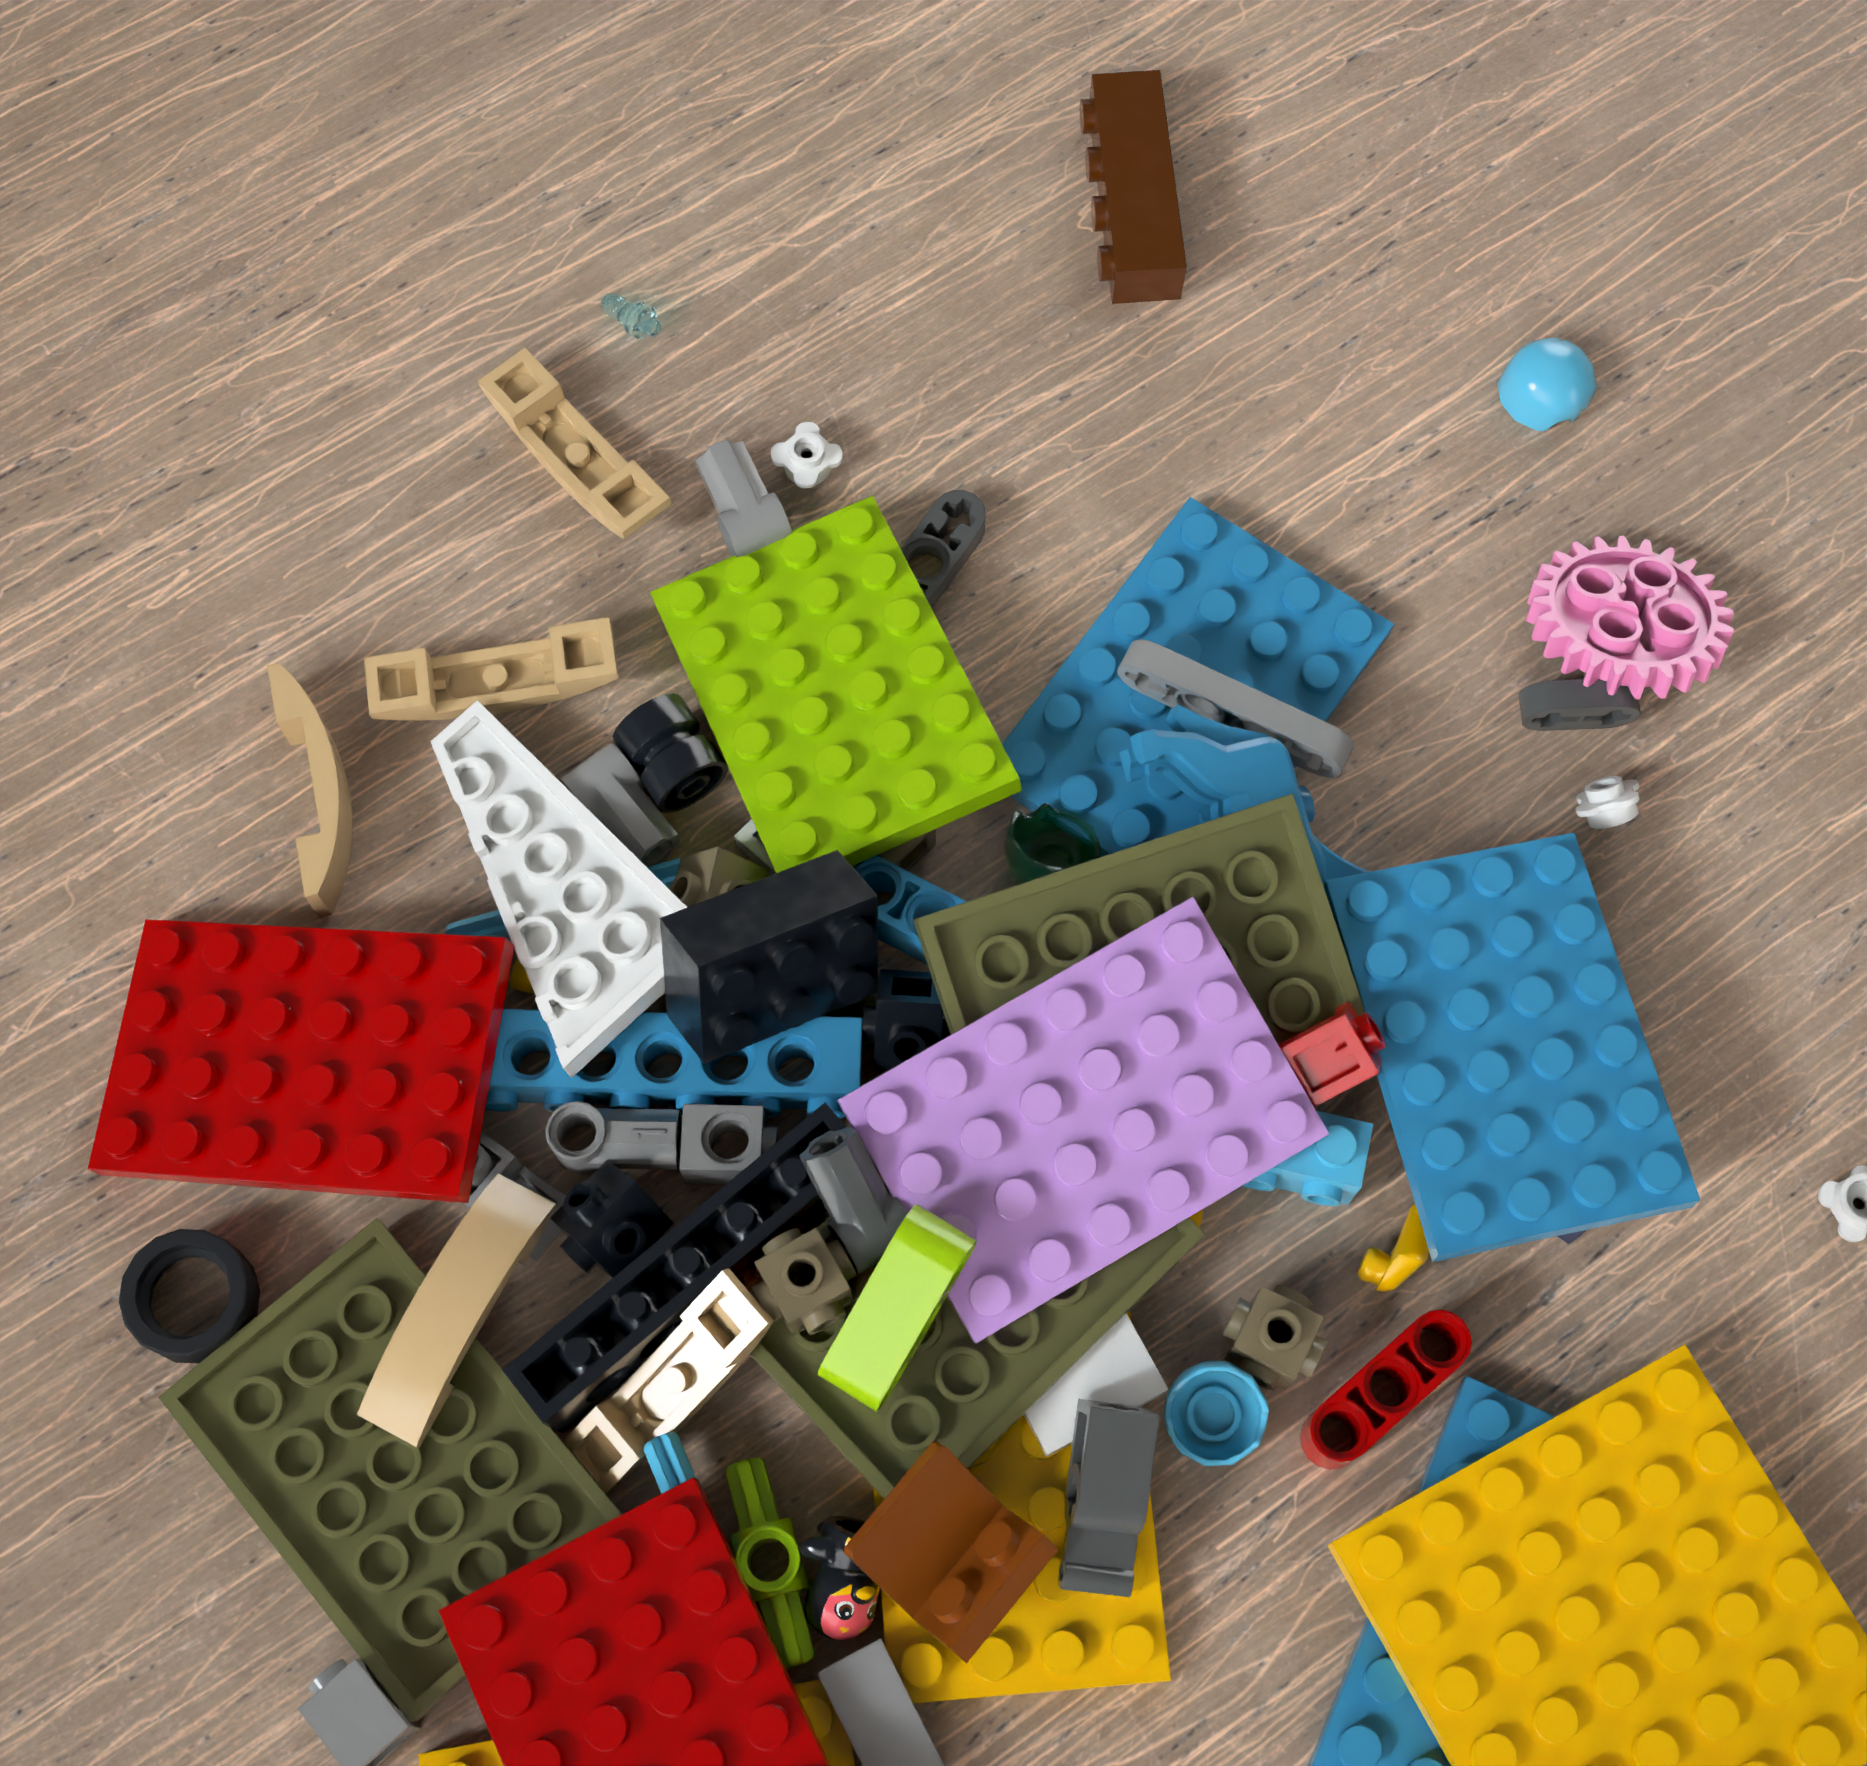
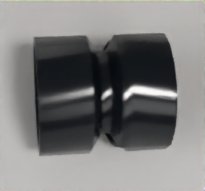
[612,693,728,813]

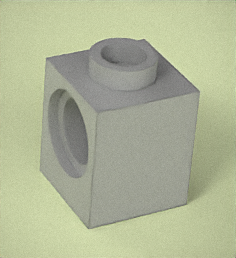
[680,1104,778,1185]
[298,1659,421,1766]

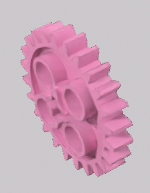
[1526,536,1734,699]

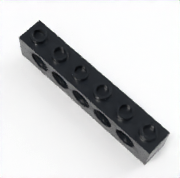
[502,1102,846,1433]

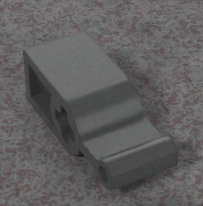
[1058,1399,1160,1597]

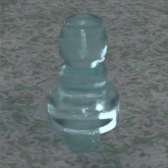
[601,293,662,339]

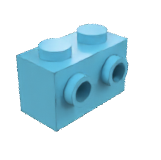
[1242,1111,1373,1206]

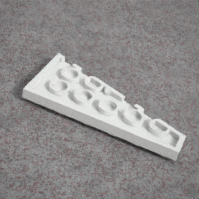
[430,700,687,1078]

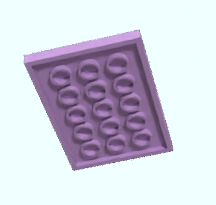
[837,897,1329,1343]

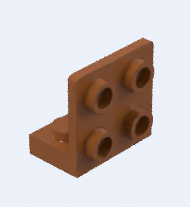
[844,1441,1058,1664]

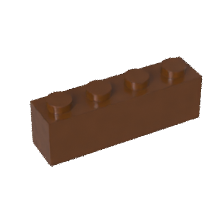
[1080,70,1187,304]

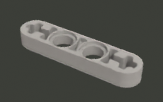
[1117,639,1354,778]

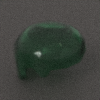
[1004,803,1102,884]

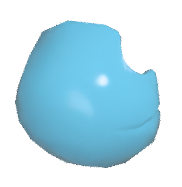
[1497,337,1597,431]
[1164,1360,1270,1466]

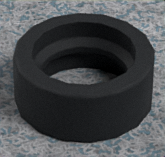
[119,1229,260,1364]

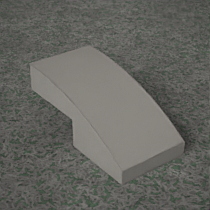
[817,1638,945,1766]

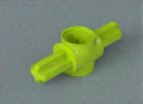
[725,1458,816,1669]

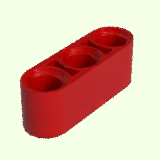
[1300,1309,1472,1470]

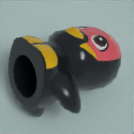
[799,1516,880,1641]

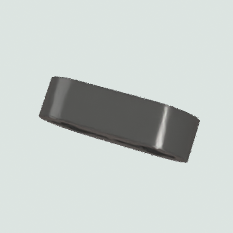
[1519,679,1641,731]

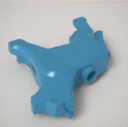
[1119,705,1370,886]

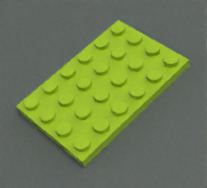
[650,495,1022,873]

